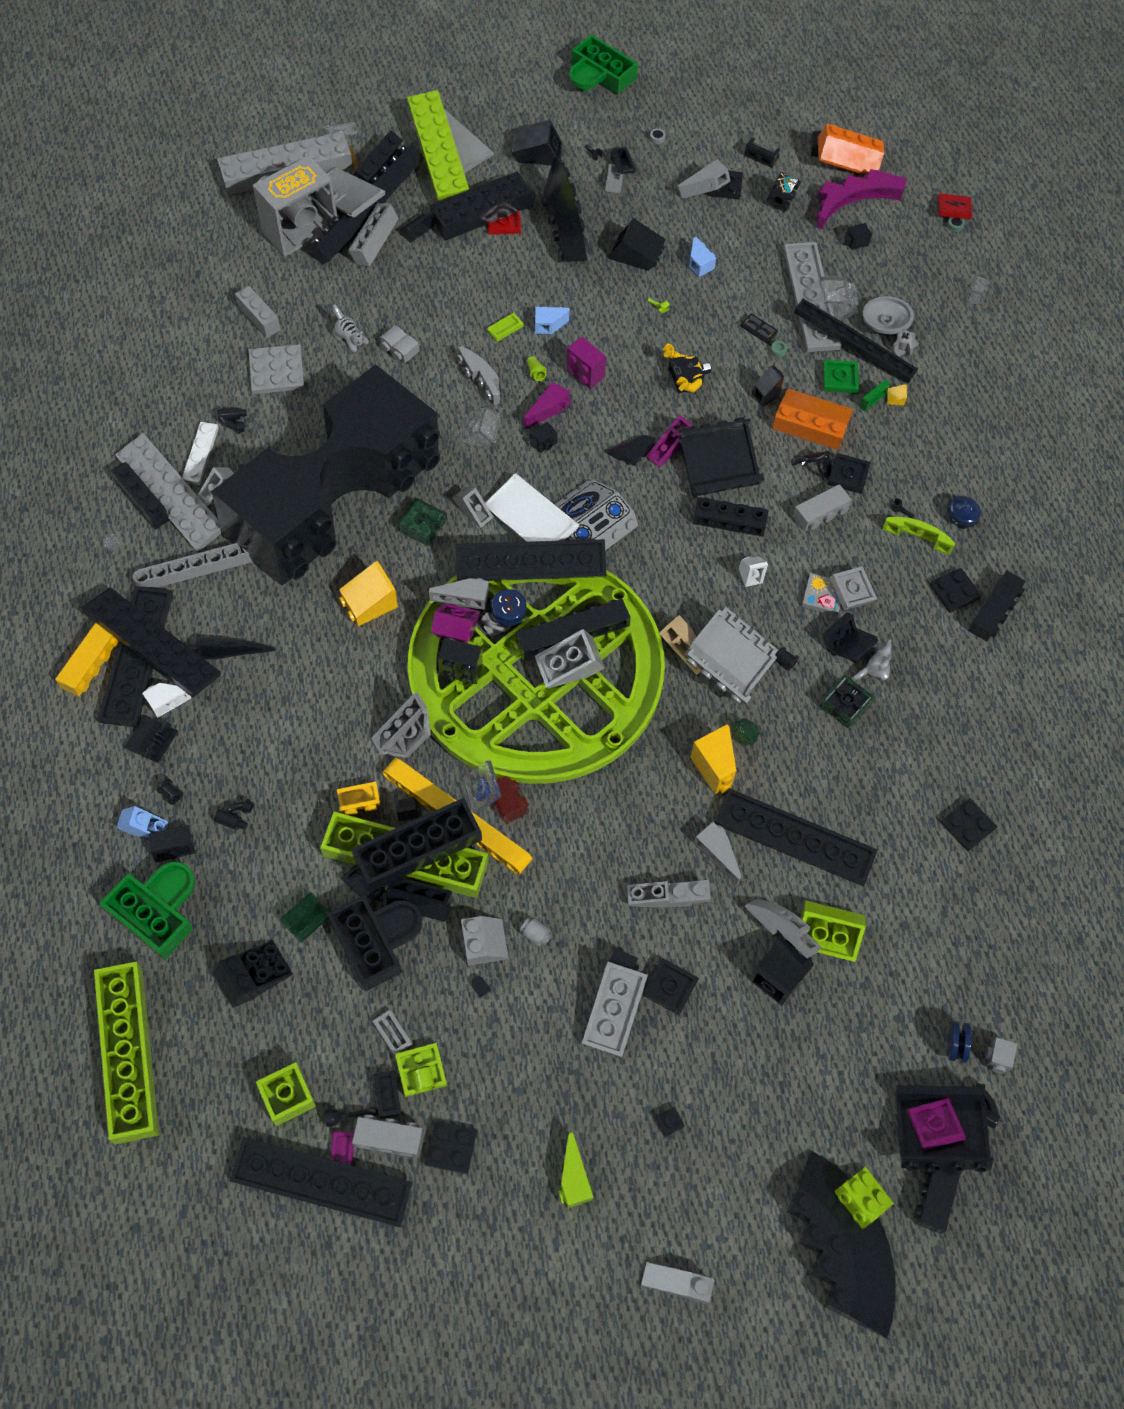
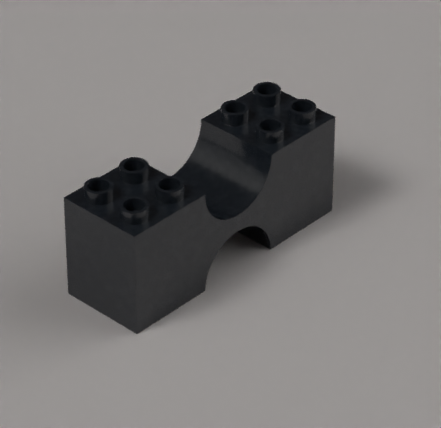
[211,364,440,586]

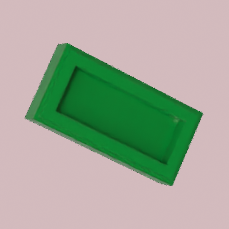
[859,379,890,411]

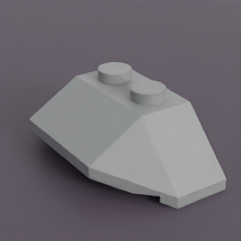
[371,692,431,758]

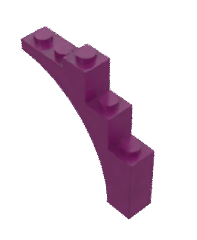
[815,168,907,229]

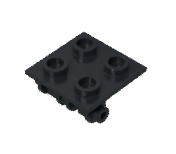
[124,715,178,763]

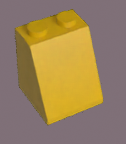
[339,561,398,626]
[690,725,736,795]

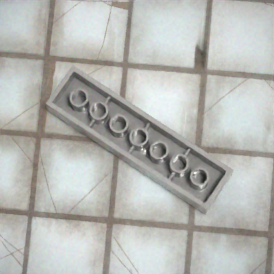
[217,132,353,195]

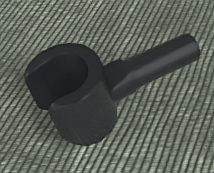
[585,144,603,161]
[891,498,915,518]

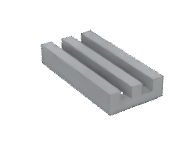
[372,1009,413,1057]

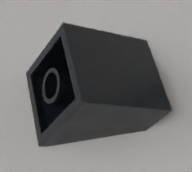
[512,120,563,166]
[608,218,666,271]
[749,938,814,1006]

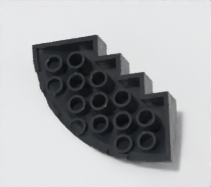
[541,156,591,262]
[787,1151,896,1339]

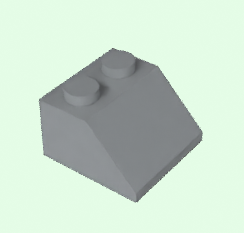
[461,916,509,966]

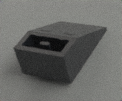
[213,941,293,1008]

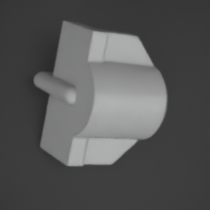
[891,330,919,357]

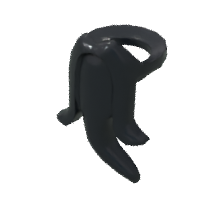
[792,451,831,477]

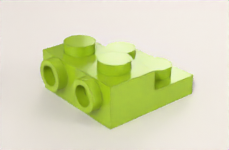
[834,1167,894,1229]

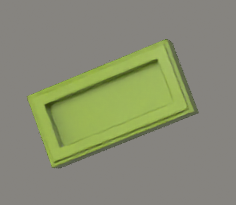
[487,312,524,342]

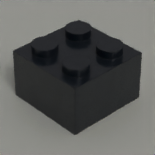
[438,638,483,684]

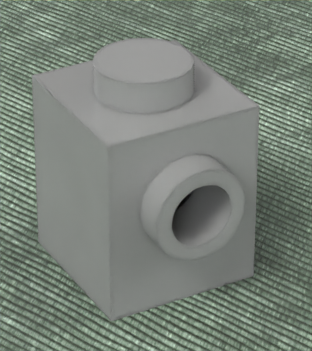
[985,1037,1017,1074]

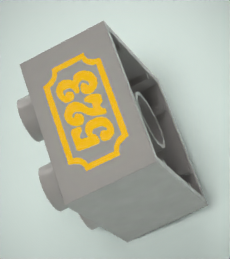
[253,155,337,257]

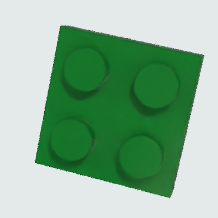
[823,360,859,393]

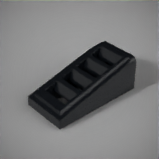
[610,147,636,174]

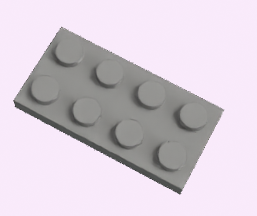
[582,962,648,1057]

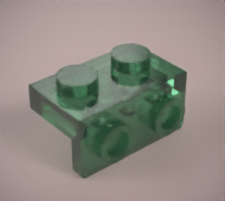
[280,892,330,943]

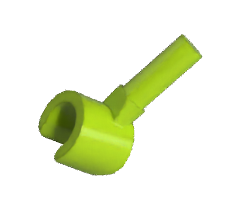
[647,298,669,313]

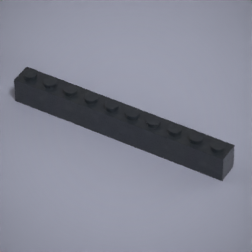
[309,143,425,265]

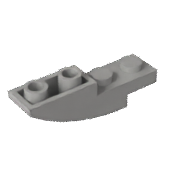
[457,346,500,405]
[627,880,711,907]
[745,899,821,958]

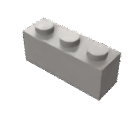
[235,286,280,338]
[793,484,852,531]
[352,1115,424,1158]

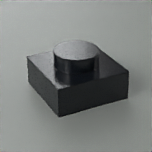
[655,1107,685,1137]

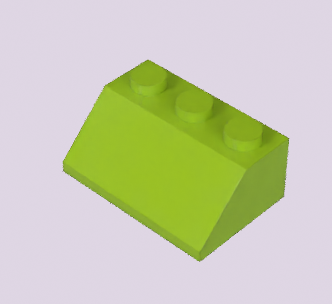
[800,900,866,962]

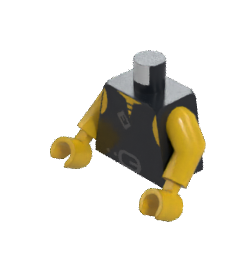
[663,344,711,394]

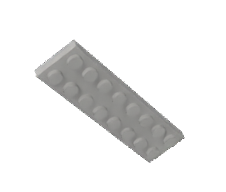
[783,242,841,352]
[115,433,222,552]

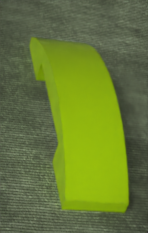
[882,517,955,555]

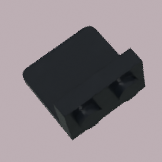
[823,612,878,662]

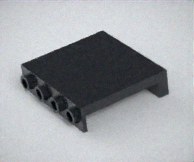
[679,417,764,497]
[895,1085,993,1172]

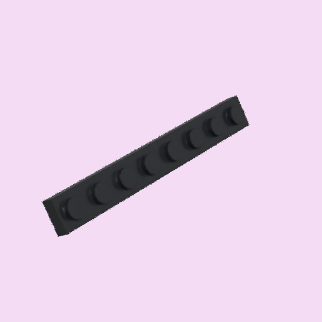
[794,298,918,383]

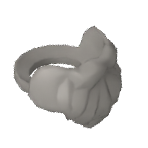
[481,612,511,637]

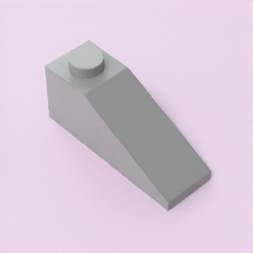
[429,578,489,610]
[694,822,742,885]
[641,1262,715,1305]

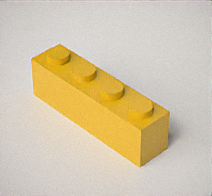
[55,623,120,697]

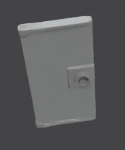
[410,109,494,173]
[326,167,385,217]

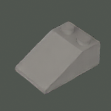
[535,629,605,689]

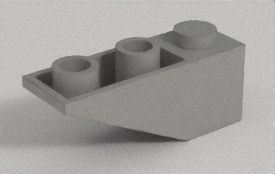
[677,159,731,199]

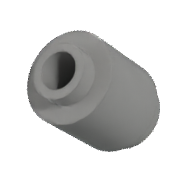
[520,917,552,947]

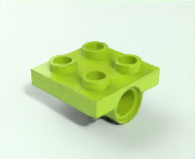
[395,1043,447,1097]

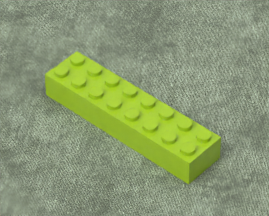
[407,90,469,202]
[320,812,489,898]
[94,962,159,1145]

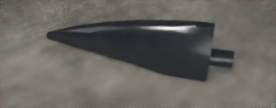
[188,636,275,659]

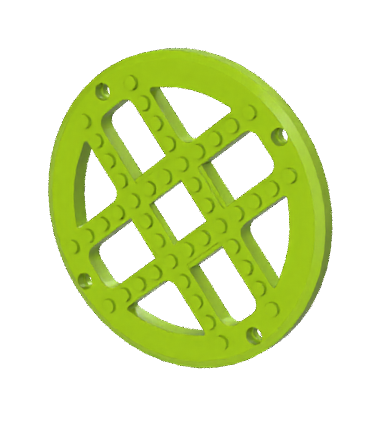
[408,570,665,784]

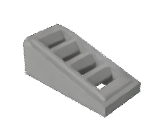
[605,164,623,193]

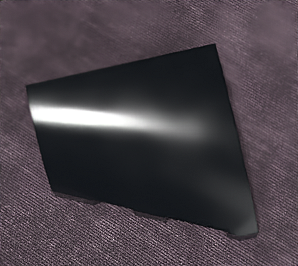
[607,435,655,466]

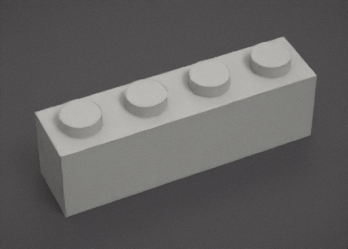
[348,203,399,266]

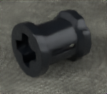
[775,646,799,671]
[157,779,184,805]

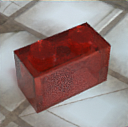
[490,776,529,824]

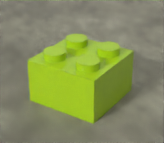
[256,1062,316,1126]

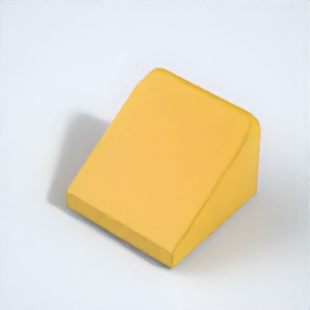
[887,385,907,405]

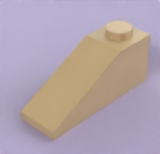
[659,615,702,675]

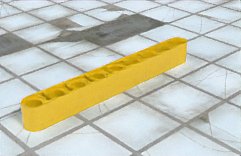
[382,758,532,875]

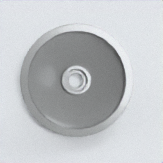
[863,296,914,334]

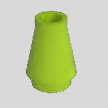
[527,356,547,381]

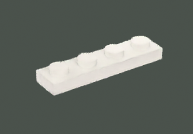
[182,422,219,486]

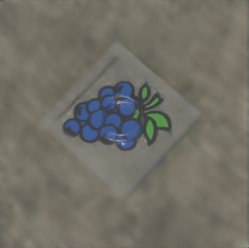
[462,760,501,814]

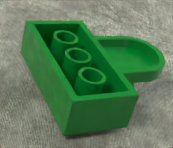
[569,34,639,95]
[99,862,195,960]

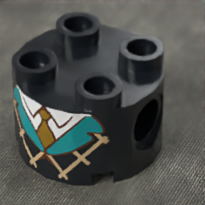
[766,172,801,211]

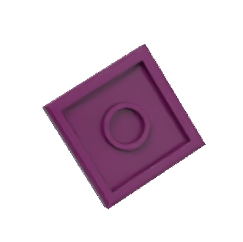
[907,1098,965,1151]

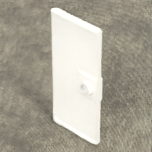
[485,474,579,542]

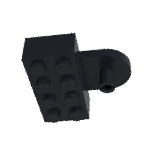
[327,895,422,992]

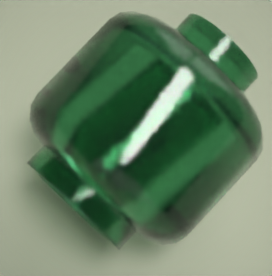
[730,718,760,746]

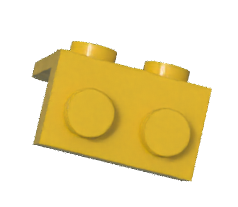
[337,782,381,815]

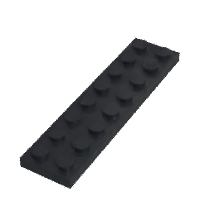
[456,539,606,581]
[97,586,173,728]
[82,587,221,698]
[715,788,878,886]
[230,1137,413,1227]

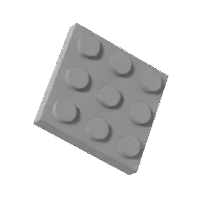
[249,344,305,394]

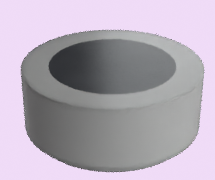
[650,128,666,144]

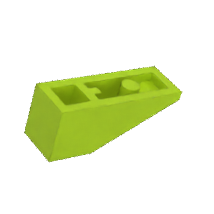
[558,1132,593,1209]

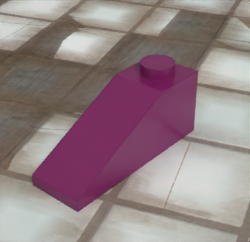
[524,382,571,428]
[646,415,696,467]

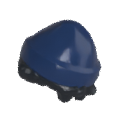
[947,495,981,529]

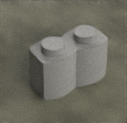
[380,325,419,363]

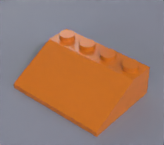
[772,388,853,450]

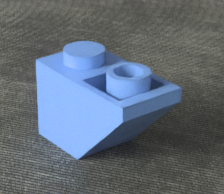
[689,237,716,277]
[535,307,569,334]
[116,806,168,838]

